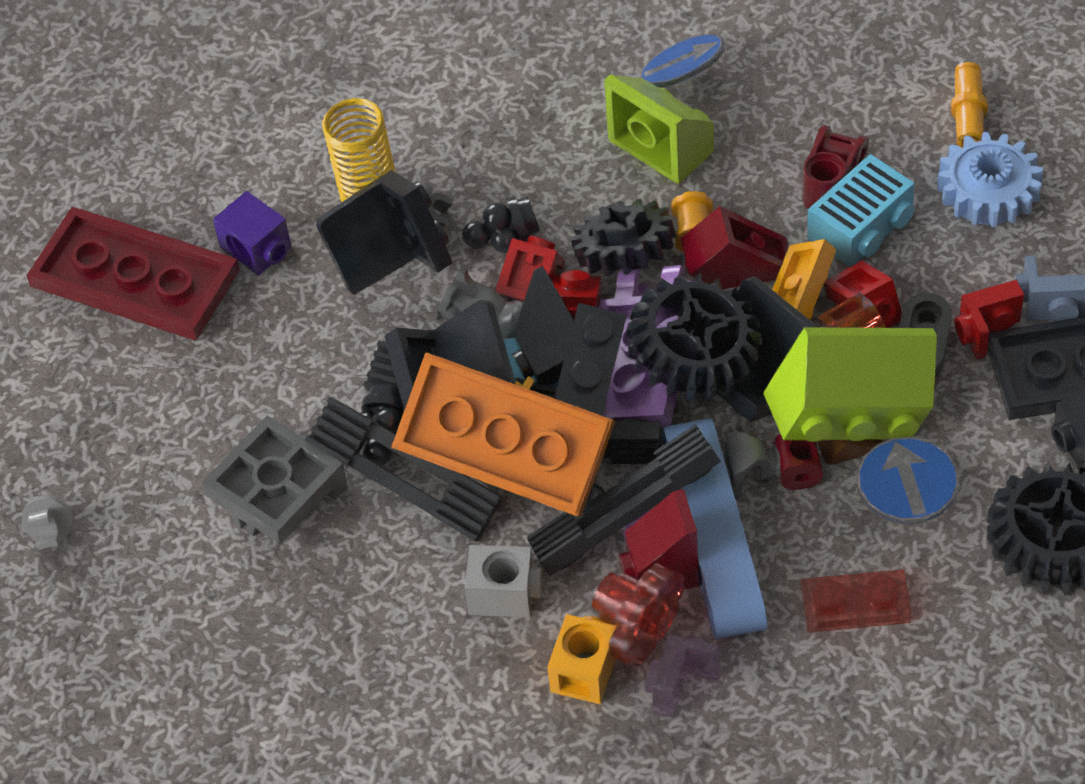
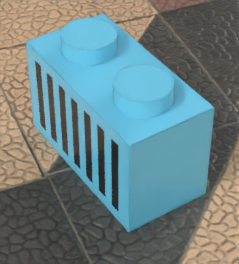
[807,154,915,267]

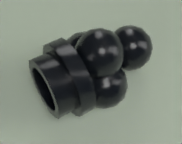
[462,196,540,253]
[360,384,404,466]

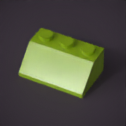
[763,327,937,442]

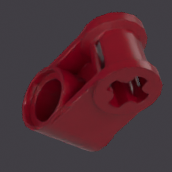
[802,124,869,209]

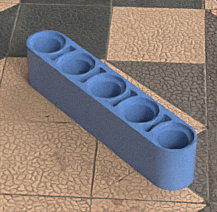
[662,418,767,640]

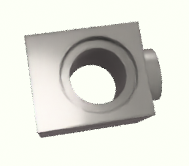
[465,545,542,617]

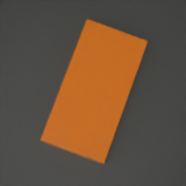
[391,352,616,517]

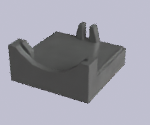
[201,415,348,544]

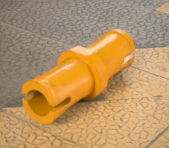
[951,62,988,148]

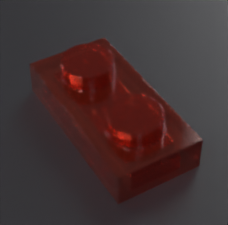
[801,569,912,633]

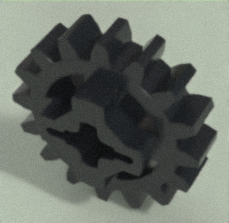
[570,199,676,276]

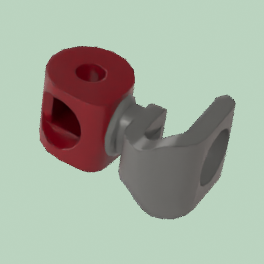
[724,432,824,500]

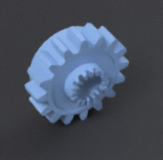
[937,132,1043,227]

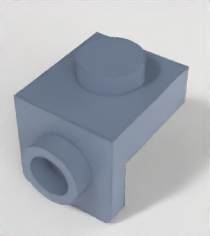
[1015,255,1085,322]

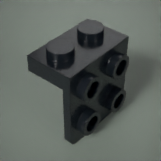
[316,170,453,295]
[710,277,817,422]
[384,300,515,411]

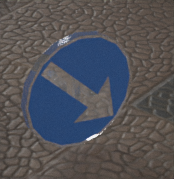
[640,34,726,90]
[857,437,959,525]

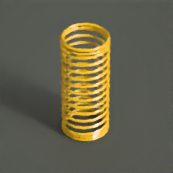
[322,98,396,202]

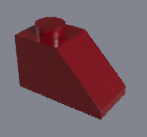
[680,206,789,290]
[618,489,699,600]

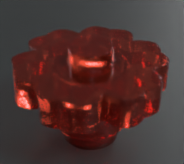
[592,563,685,667]

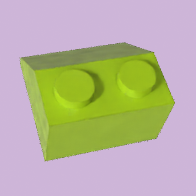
[604,74,714,185]

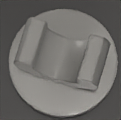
[22,495,73,550]

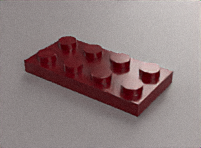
[26,206,240,341]

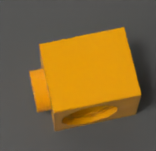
[547,614,618,704]

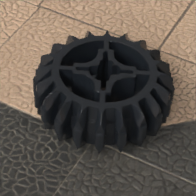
[626,273,762,403]
[986,461,1085,596]

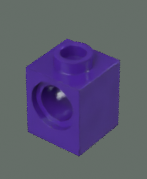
[213,191,292,275]

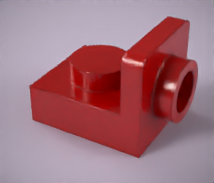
[495,236,565,301]
[823,260,902,328]
[954,279,1024,360]

